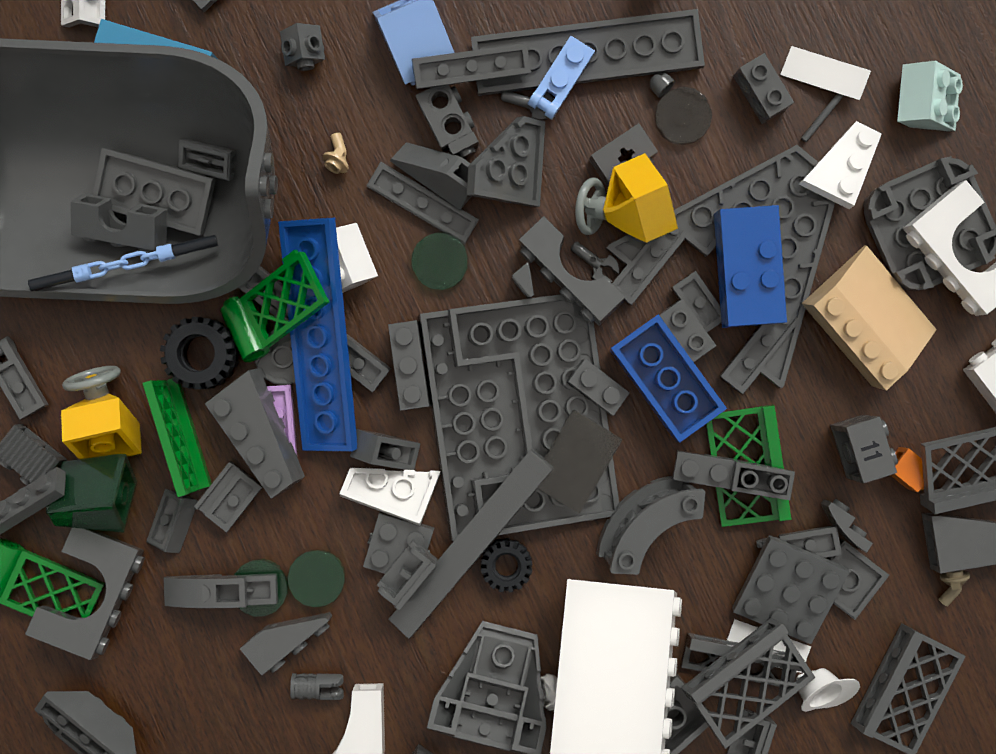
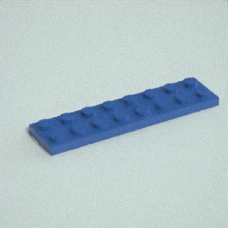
[278,217,357,451]

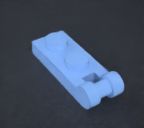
[528,36,595,119]

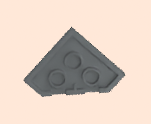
[467,116,545,207]

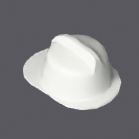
[796,668,860,712]

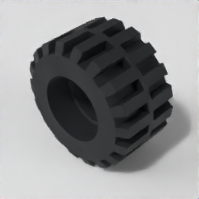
[160,317,240,389]

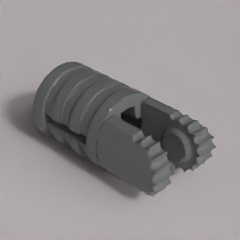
[290,673,344,700]

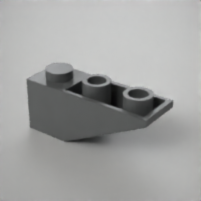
[390,142,472,210]
[240,612,332,676]

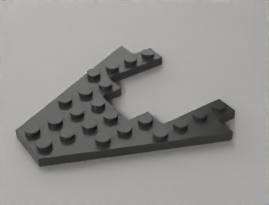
[606,145,835,394]

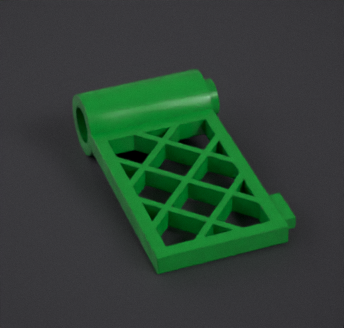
[220,250,330,362]
[0,538,105,618]

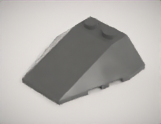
[427,621,546,754]

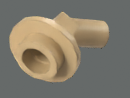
[322,133,349,174]

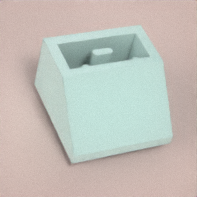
[897,61,963,131]

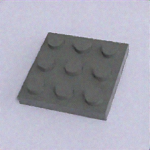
[732,535,850,644]

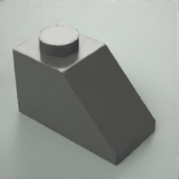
[350,429,421,470]

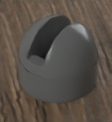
[650,72,675,98]

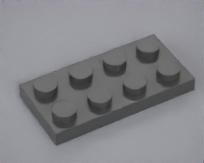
[92,148,216,236]

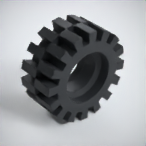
[481,538,532,593]

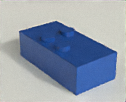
[714,205,787,328]
[609,314,727,443]

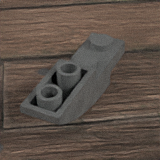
[672,450,795,500]
[164,573,278,608]

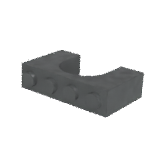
[25,525,145,660]

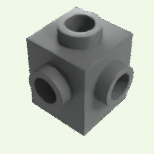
[280,23,325,71]

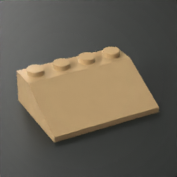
[801,245,937,391]

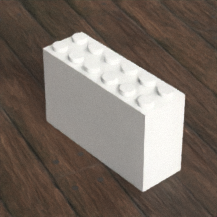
[550,579,682,754]

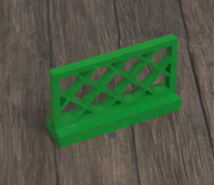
[143,378,212,497]
[706,404,792,527]

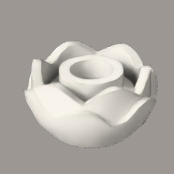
[541,674,558,711]

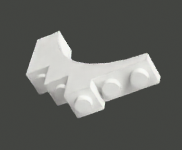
[333,683,385,754]

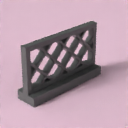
[920,427,996,514]
[681,618,816,749]
[850,623,966,754]

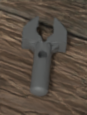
[501,92,553,121]
[571,241,619,282]

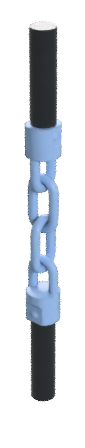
[28,235,219,291]

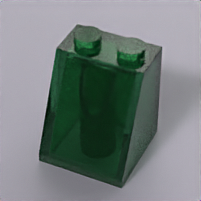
[46,454,137,532]

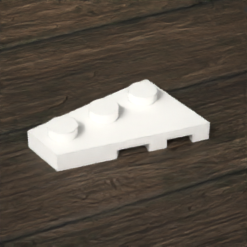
[799,121,881,209]
[340,468,440,526]

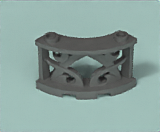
[596,476,705,575]

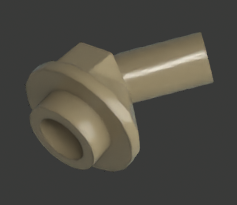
[939,570,970,607]

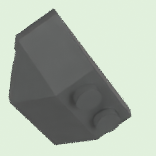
[34,691,136,754]

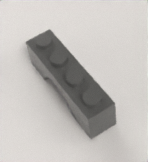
[519,216,625,326]

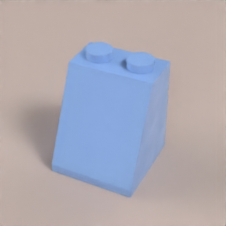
[372,0,454,85]

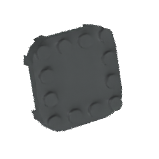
[863,156,996,291]

